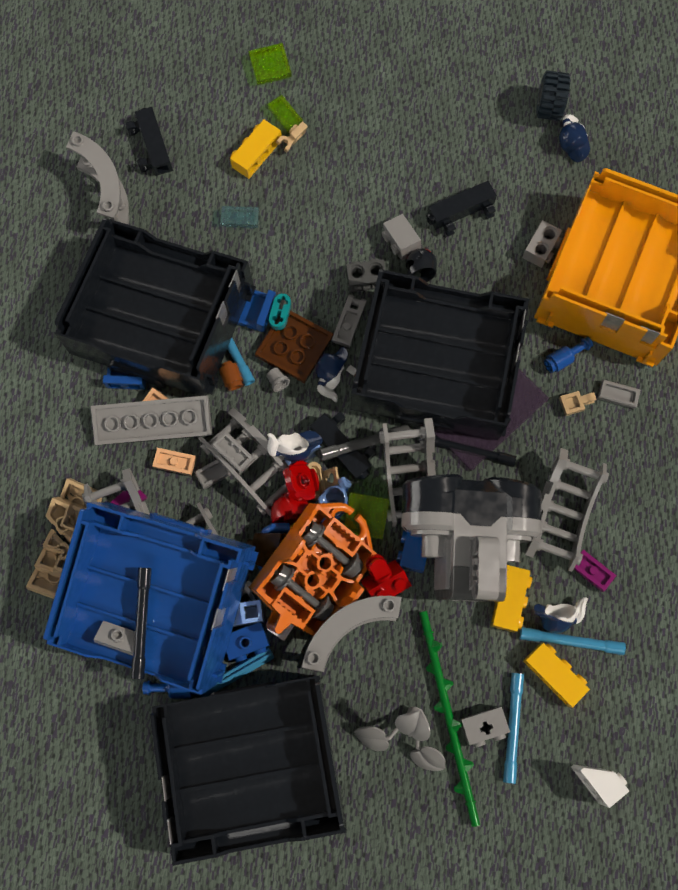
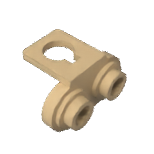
[307,462,339,501]

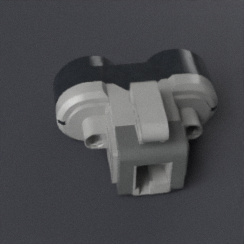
[401,474,541,602]

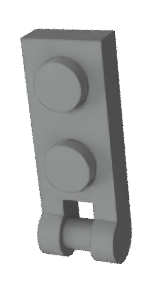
[332,294,367,348]

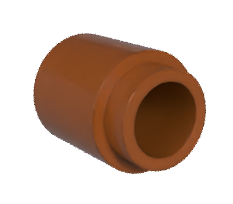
[219,361,243,391]

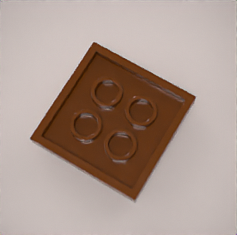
[255,311,334,384]

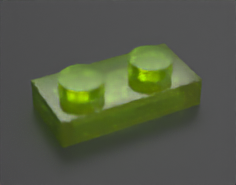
[267,95,303,134]

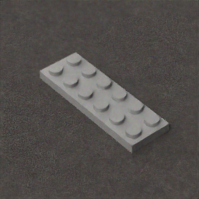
[91,395,212,445]

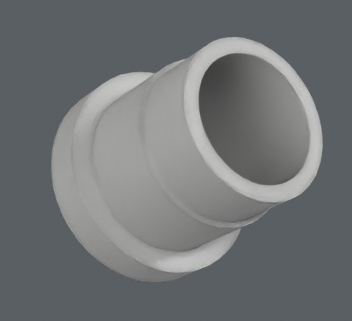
[266,368,290,392]

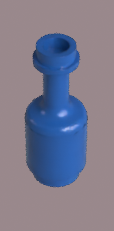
[544,337,593,373]
[142,680,199,699]

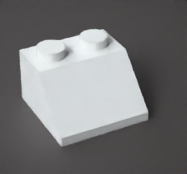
[571,764,629,808]

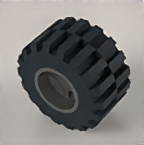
[536,70,570,121]

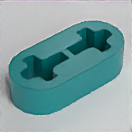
[269,294,291,330]

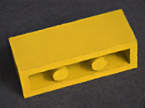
[230,119,282,179]
[490,565,532,633]
[523,643,590,708]

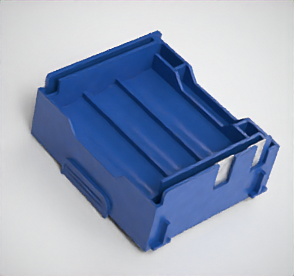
[43,502,259,695]

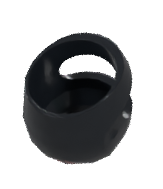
[406,248,437,282]

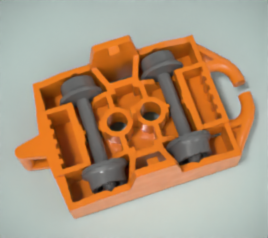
[249,502,377,636]

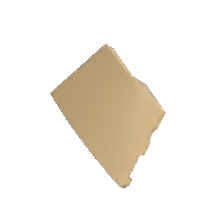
[46,478,103,543]
[26,529,69,599]

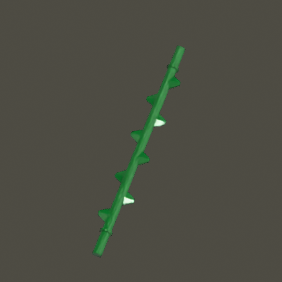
[419,611,480,827]

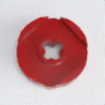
[283,461,319,502]

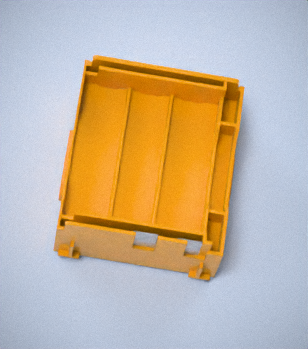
[534,168,678,367]

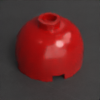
[271,492,309,525]

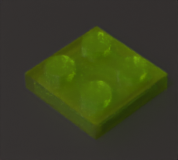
[248,43,292,85]
[344,492,390,539]

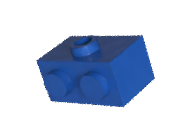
[226,622,270,663]

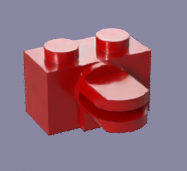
[360,554,412,597]

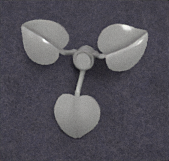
[354,707,446,771]

